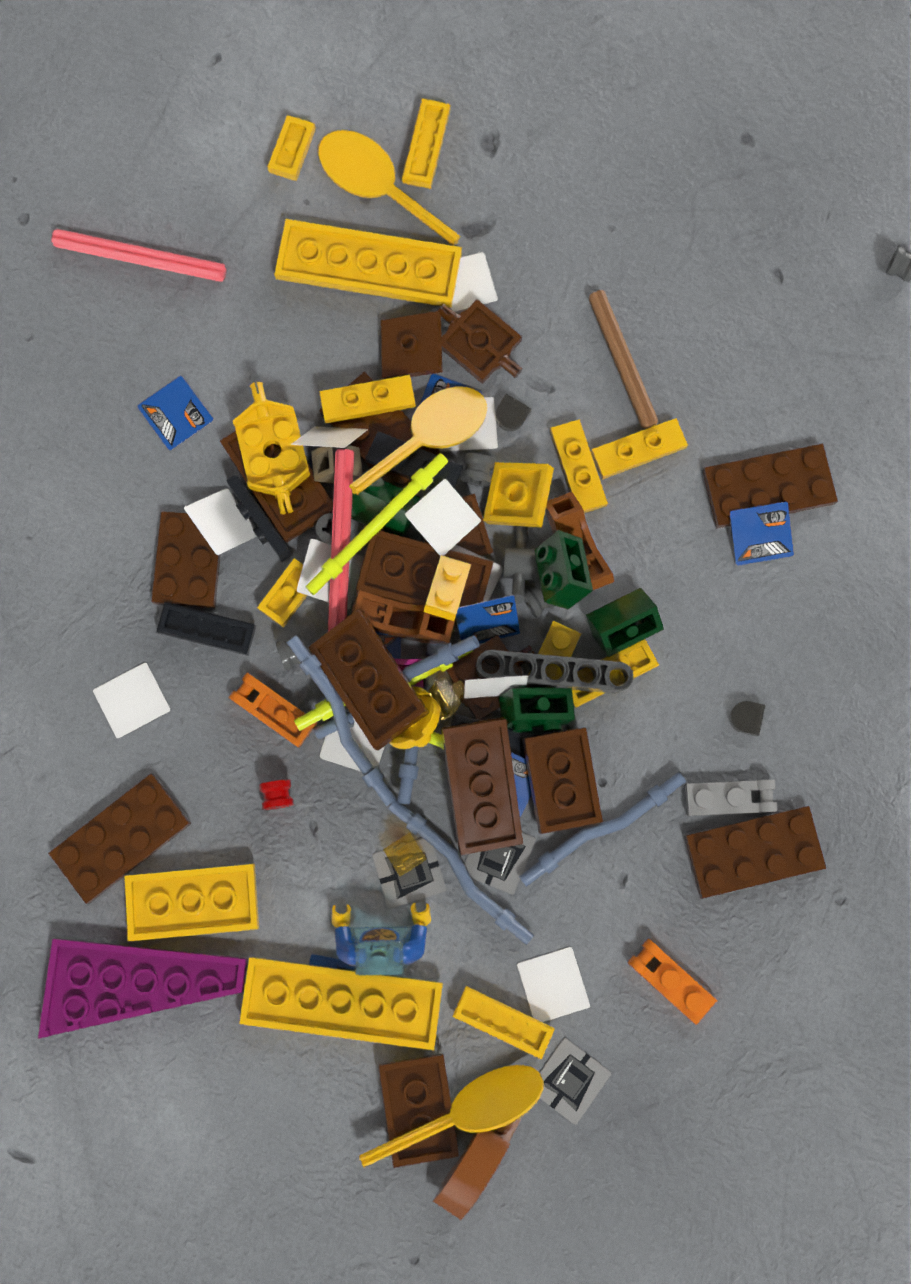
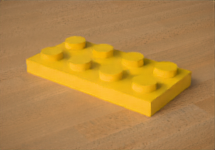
[125,864,259,941]

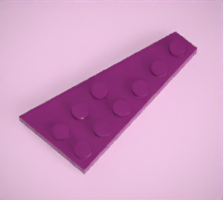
[38,938,247,1039]

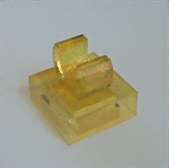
[428,677,465,720]
[383,832,427,877]

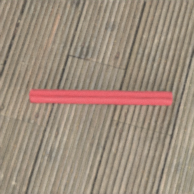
[51,229,226,282]
[328,449,354,632]

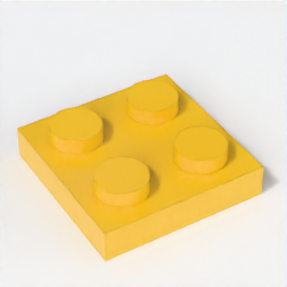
[483,462,554,527]

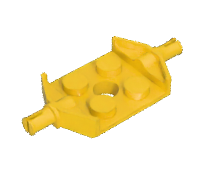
[233,382,310,515]

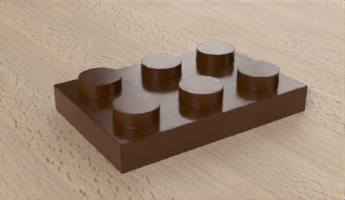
[151,511,221,608]
[522,727,603,834]
[379,1053,459,1168]

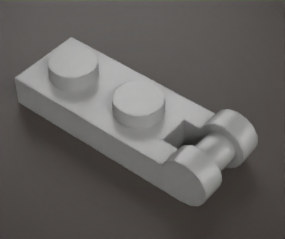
[685,780,777,816]

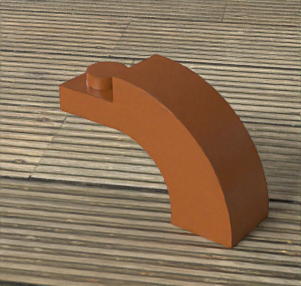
[545,491,615,590]
[351,590,457,644]
[433,1118,521,1220]

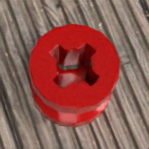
[259,779,294,810]

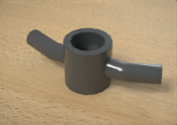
[503,526,536,604]

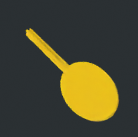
[319,130,460,245]
[349,387,487,494]
[359,1065,544,1167]

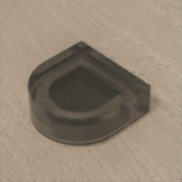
[495,394,532,431]
[729,701,765,736]

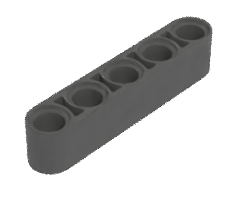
[475,650,634,694]

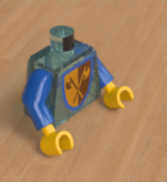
[331,903,431,975]

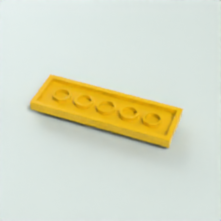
[274,219,462,308]
[239,957,443,1050]

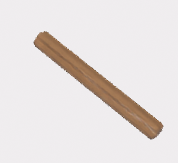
[589,290,658,429]

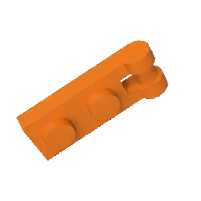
[228,672,318,748]
[627,938,718,1025]

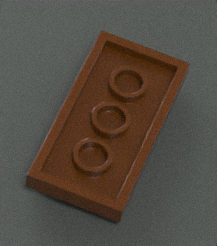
[319,371,442,488]
[220,431,333,543]
[702,443,838,529]
[356,531,494,608]
[308,609,430,751]
[441,717,523,855]
[48,773,191,904]
[684,806,827,899]

